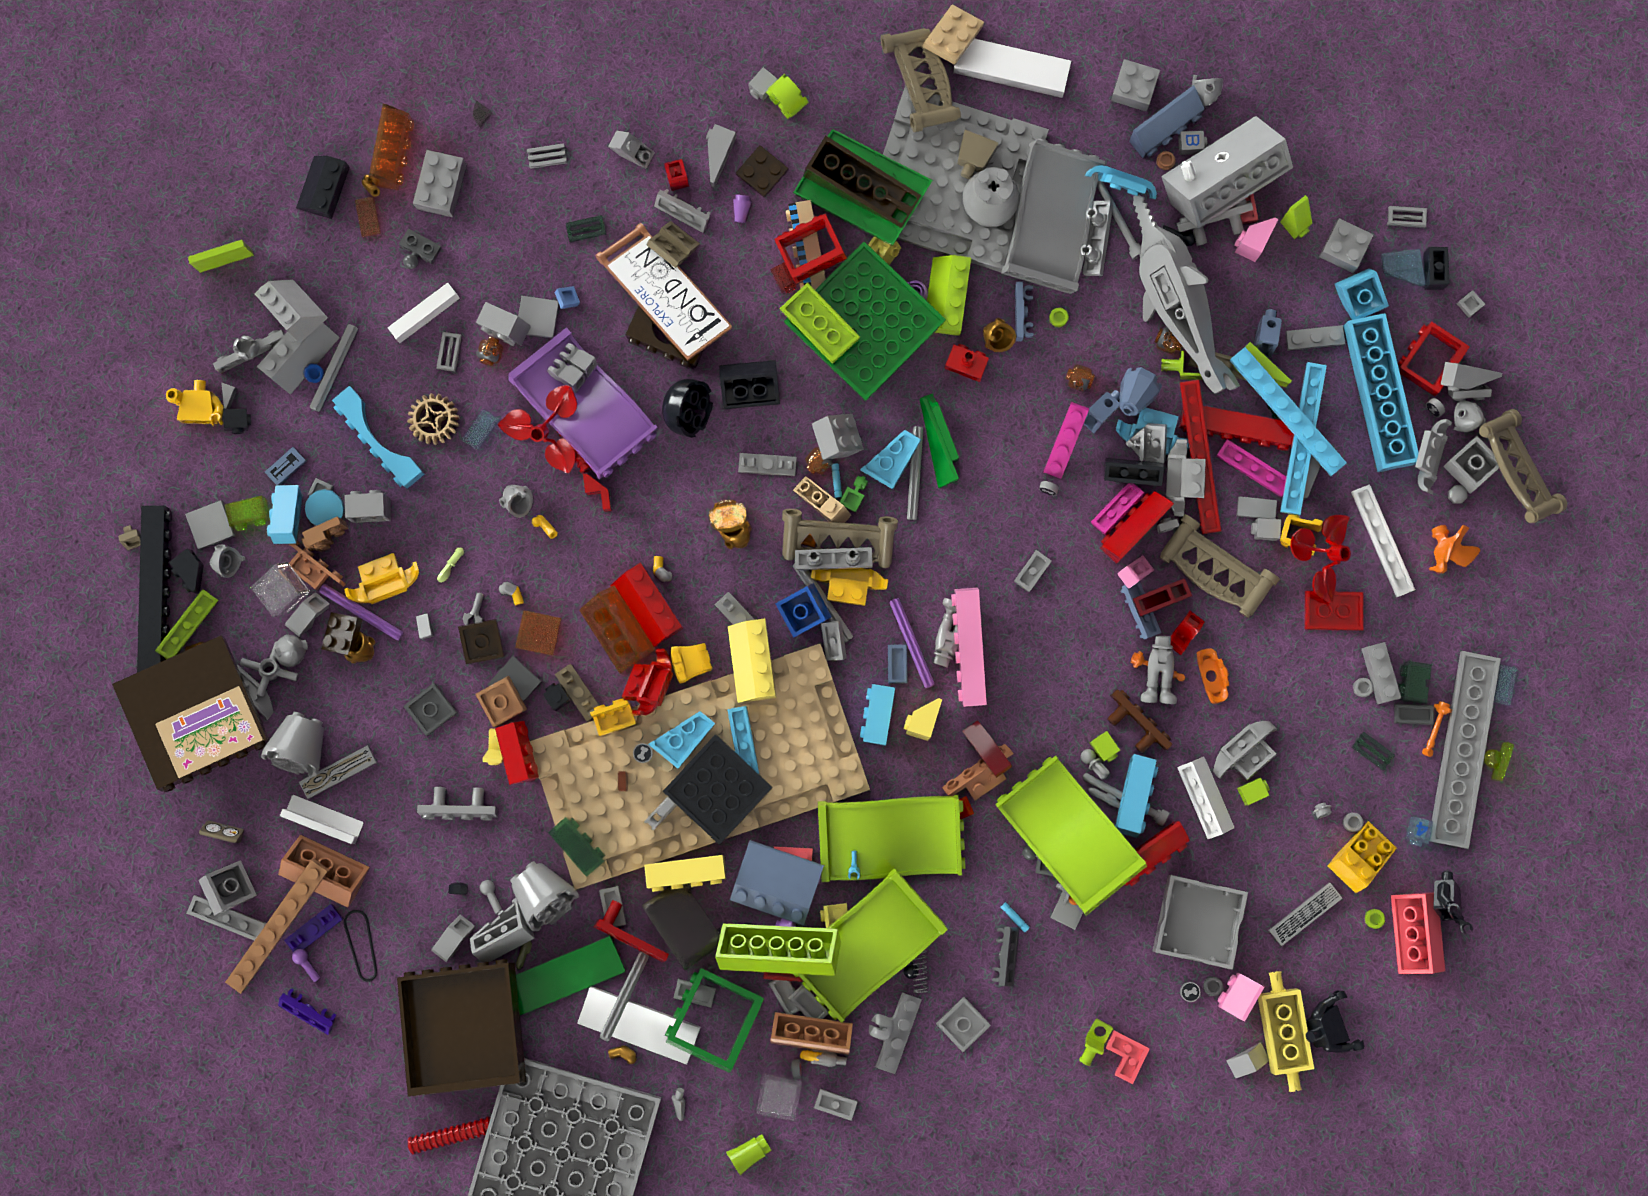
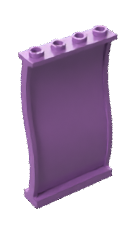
[508,327,658,480]

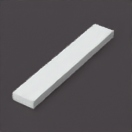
[1351,484,1415,597]

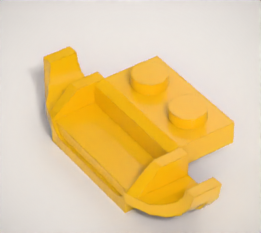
[344,553,419,604]
[811,568,888,606]

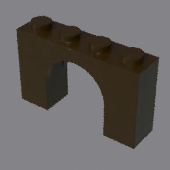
[625,306,704,369]

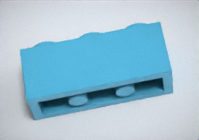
[267,485,302,544]
[860,684,895,746]

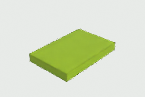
[188,240,254,273]

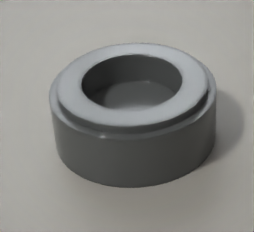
[1203,976,1223,996]
[792,1059,802,1080]

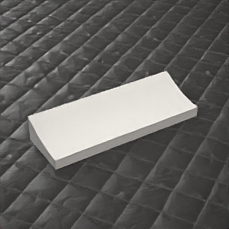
[953,39,1071,98]
[577,986,701,1065]

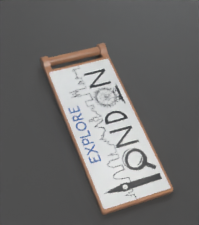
[595,223,732,360]

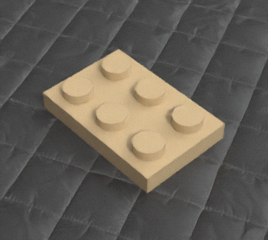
[923,4,984,65]

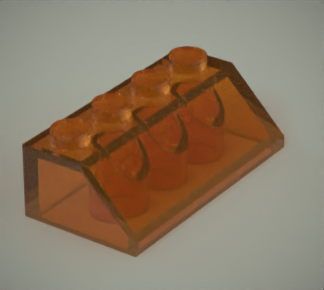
[369,104,414,190]
[579,585,656,674]

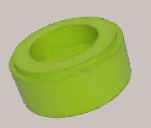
[1049,308,1069,327]
[1364,909,1385,929]

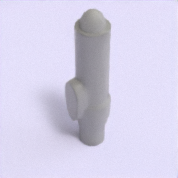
[1088,788,1120,808]

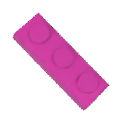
[1091,483,1145,536]

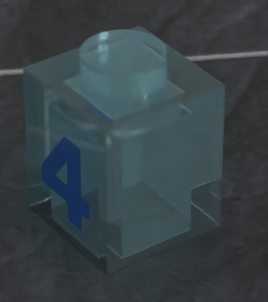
[1405,817,1433,847]

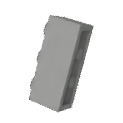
[1362,642,1401,704]

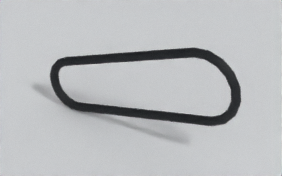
[344,910,377,982]

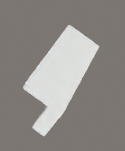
[388,283,460,343]
[1177,757,1234,839]
[280,795,363,844]

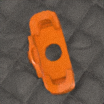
[1197,648,1229,704]

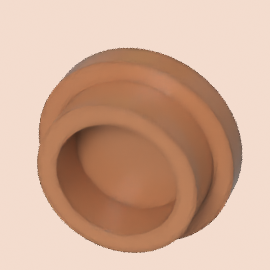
[1156,151,1175,170]

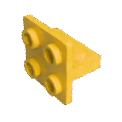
[590,698,637,736]

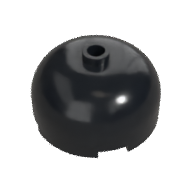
[662,379,713,438]

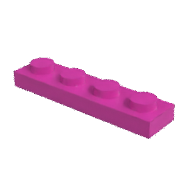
[1044,402,1089,479]
[1216,439,1286,497]

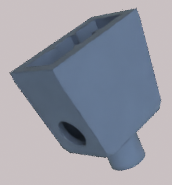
[1254,309,1282,358]
[1084,390,1120,433]

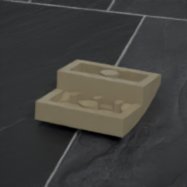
[646,221,700,268]

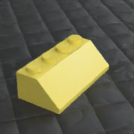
[728,619,776,703]
[903,698,942,741]
[644,855,726,892]

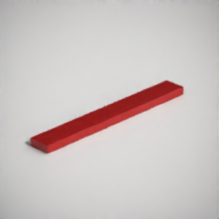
[1179,379,1221,534]

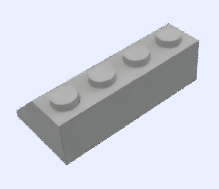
[254,280,328,343]
[257,323,340,395]

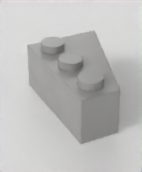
[470,898,534,962]

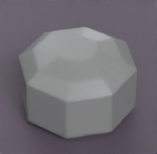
[1448,485,1467,504]

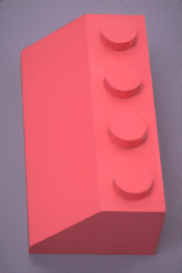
[1391,893,1445,974]

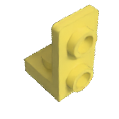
[483,728,503,765]

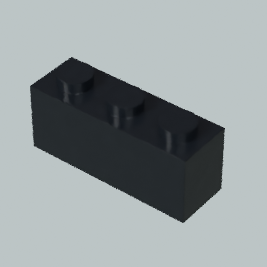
[1104,458,1164,486]

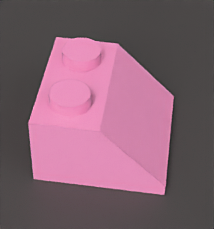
[1234,218,1278,262]
[1218,973,1264,1021]

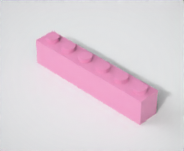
[951,588,987,707]

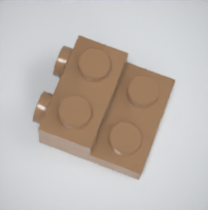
[302,516,349,552]

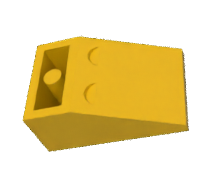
[1328,821,1397,893]

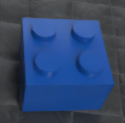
[775,583,832,638]

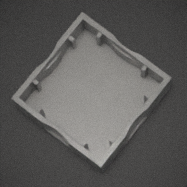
[1153,875,1248,970]

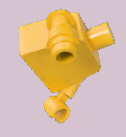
[166,380,224,426]

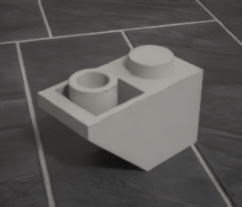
[608,131,655,169]

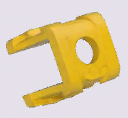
[1280,514,1323,556]
[671,643,712,684]

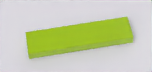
[155,589,219,659]

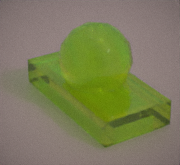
[1484,742,1514,782]

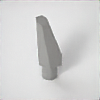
[671,1088,685,1121]

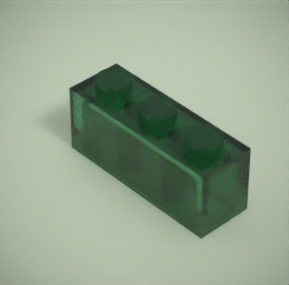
[548,817,606,877]

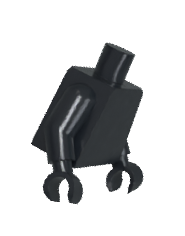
[1433,871,1473,934]
[1306,990,1365,1053]

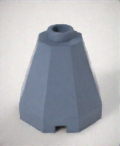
[1119,367,1162,416]

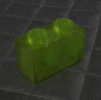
[225,495,270,531]

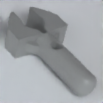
[463,593,484,625]

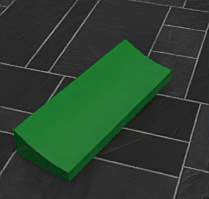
[516,936,626,1015]

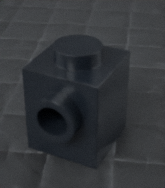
[223,409,251,434]
[543,683,572,711]

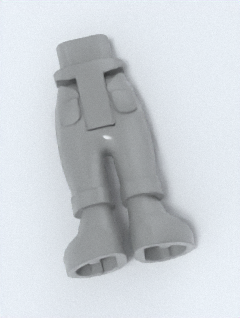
[933,598,958,668]
[1141,636,1177,704]

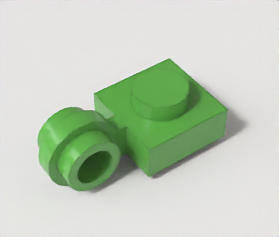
[840,476,868,513]

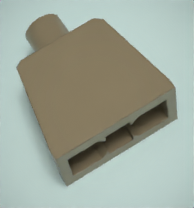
[957,130,998,179]

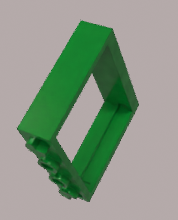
[664,968,764,1073]

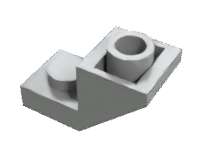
[285,592,330,637]
[431,915,475,962]

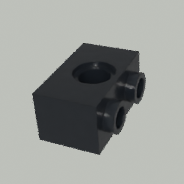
[1423,247,1449,290]

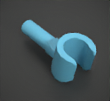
[848,851,860,879]

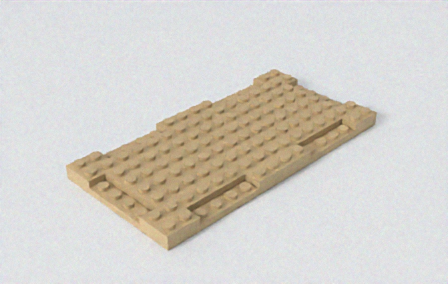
[530,643,870,890]

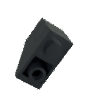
[169,548,204,594]

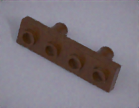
[1107,689,1173,754]

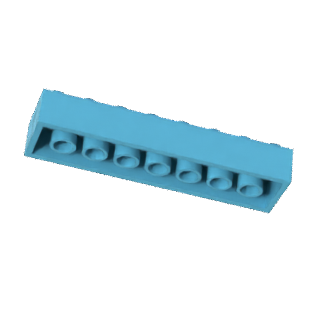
[1343,313,1419,472]

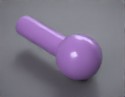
[292,949,321,982]

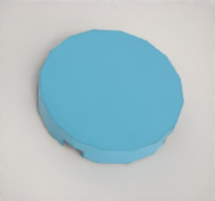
[305,489,344,526]

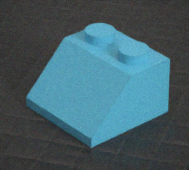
[1335,268,1389,320]

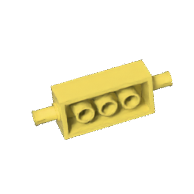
[1258,971,1314,1092]

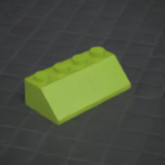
[927,255,971,336]

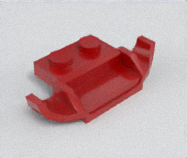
[622,649,673,716]

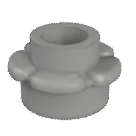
[1313,802,1332,819]

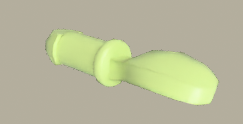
[437,547,464,583]

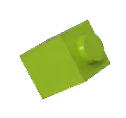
[1089,731,1120,762]
[1237,778,1270,806]

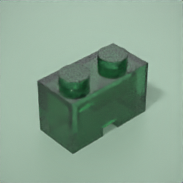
[1398,661,1432,704]

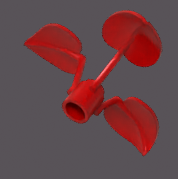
[497,385,577,473]
[1290,515,1351,603]

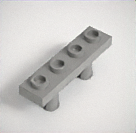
[1176,199,1253,246]
[1080,201,1113,276]
[795,547,872,570]
[417,787,498,821]

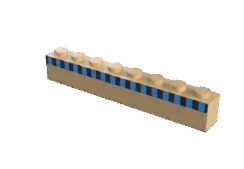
[786,200,826,290]

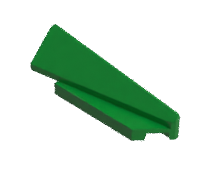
[920,393,959,488]

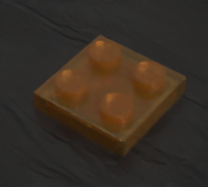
[515,610,562,656]

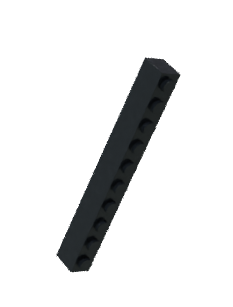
[137,506,172,673]

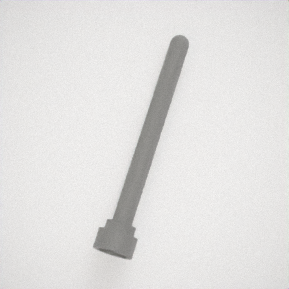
[1097,181,1142,260]
[1083,773,1169,826]

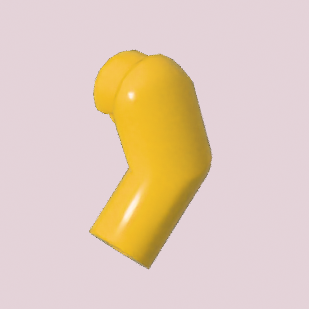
[532,515,558,539]

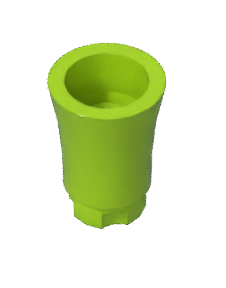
[726,1134,772,1176]

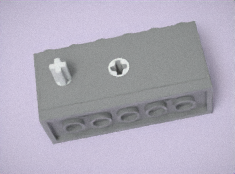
[1161,116,1293,228]

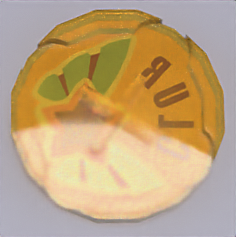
[709,500,747,532]

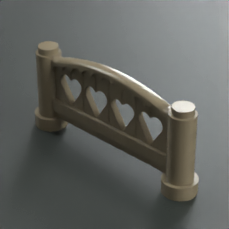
[881,28,961,133]
[1479,409,1567,523]
[782,509,898,568]
[1159,514,1280,618]

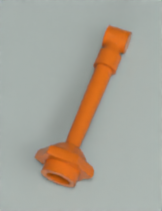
[1130,651,1185,681]
[1422,701,1452,757]

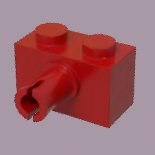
[945,344,989,382]

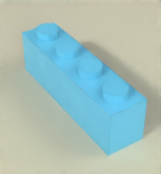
[1115,754,1158,838]

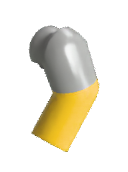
[653,556,673,582]
[499,582,524,606]

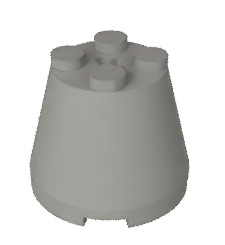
[962,167,1020,227]
[261,712,324,777]
[510,861,579,931]

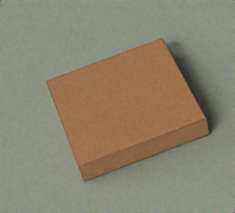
[475,676,527,728]

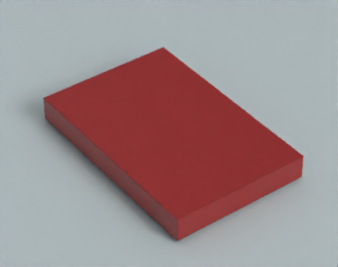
[1305,591,1364,631]

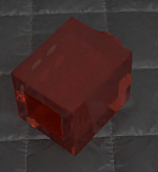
[770,262,798,293]

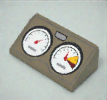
[199,820,244,843]

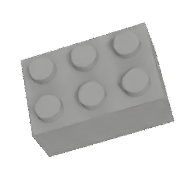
[413,150,467,217]

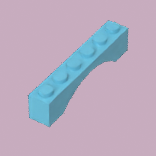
[332,386,425,489]

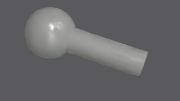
[480,880,502,915]

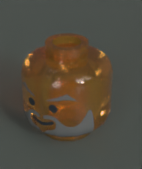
[1154,327,1182,354]
[476,337,504,366]
[1065,364,1095,392]
[805,447,833,475]

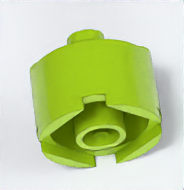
[766,73,809,119]

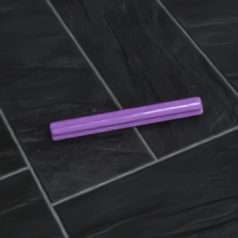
[319,584,403,640]
[890,598,934,688]

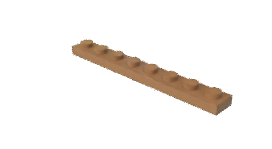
[225,859,329,994]

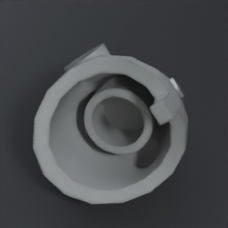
[1192,75,1223,106]
[1454,401,1486,432]
[499,485,533,518]
[210,545,245,578]
[274,634,308,667]

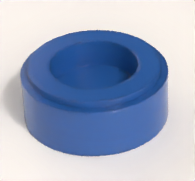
[303,363,324,383]

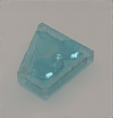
[1381,249,1425,286]

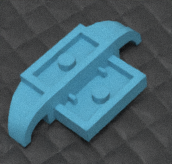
[1085,165,1157,199]
[1116,408,1189,455]

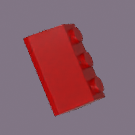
[495,721,539,785]

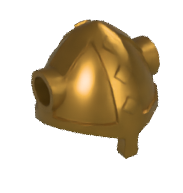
[983,318,1016,352]
[719,521,752,549]
[344,632,376,664]

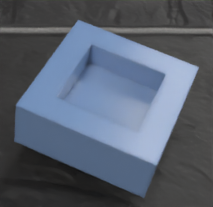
[555,286,580,309]

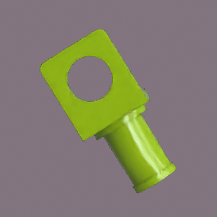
[1161,351,1203,380]
[1079,1019,1113,1066]

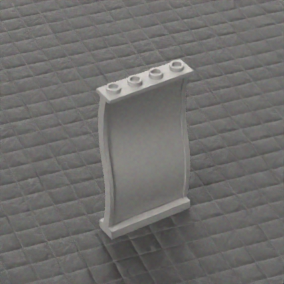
[1001,138,1105,294]

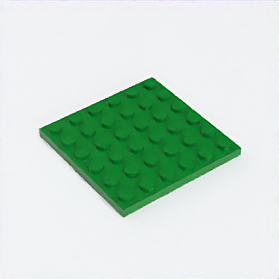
[784,242,946,401]

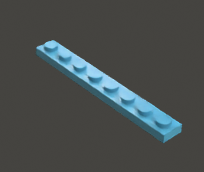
[1230,347,1347,476]
[1280,362,1327,516]

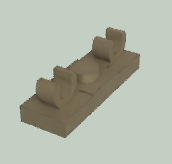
[555,664,599,722]

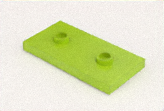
[780,282,860,364]

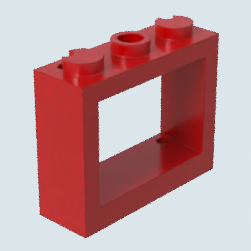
[774,214,847,284]
[1397,321,1470,396]

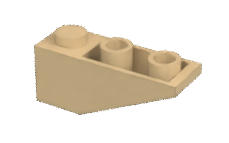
[793,476,851,523]

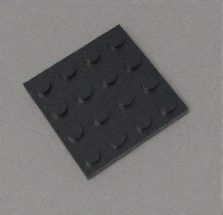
[663,734,773,845]

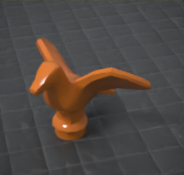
[1429,525,1480,573]

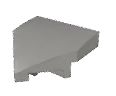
[1125,423,1167,463]

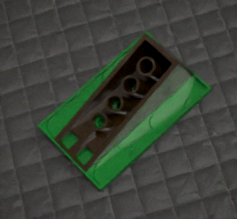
[793,129,933,246]

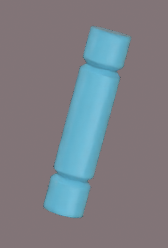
[831,463,842,498]
[1000,902,1030,933]

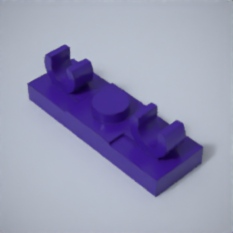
[284,904,343,952]
[278,989,336,1035]

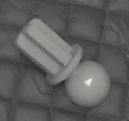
[1081,749,1110,780]

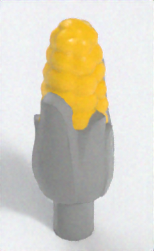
[800,1049,847,1067]

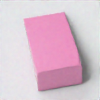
[1118,555,1154,588]

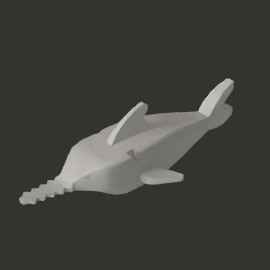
[1133,194,1240,394]

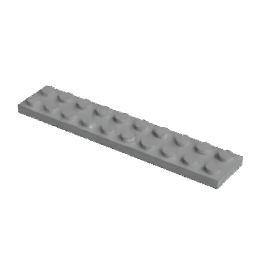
[1428,651,1501,849]

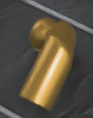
[362,174,380,197]
[608,1045,637,1064]

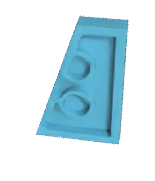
[860,430,922,489]
[648,711,715,769]

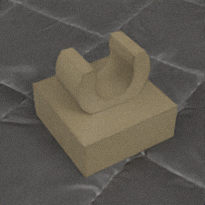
[118,525,141,551]

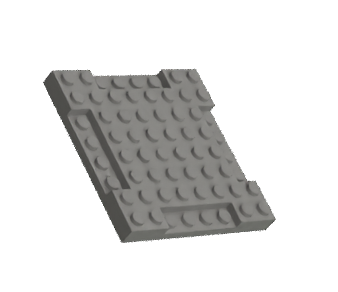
[883,85,1049,272]
[468,1058,661,1196]

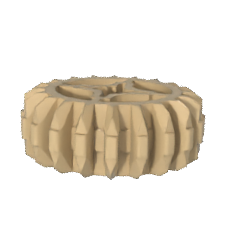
[408,394,460,445]

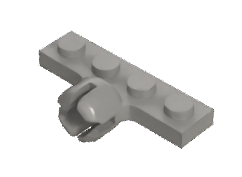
[213,330,285,374]
[869,992,922,1074]

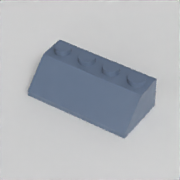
[1129,85,1204,158]

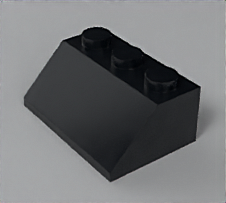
[296,155,350,219]
[719,360,780,409]

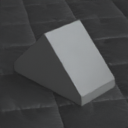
[1226,1042,1269,1078]

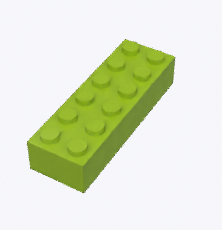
[715,923,841,976]

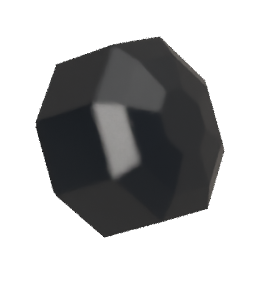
[448,882,468,895]

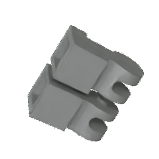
[547,343,597,393]

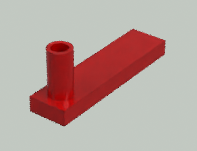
[594,900,669,962]

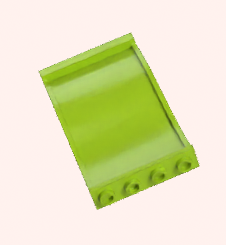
[995,756,1147,916]
[818,795,965,882]
[793,868,948,1023]

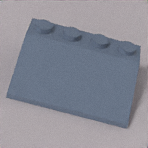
[730,840,824,926]

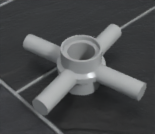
[240,642,298,698]

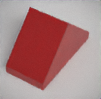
[664,159,689,191]

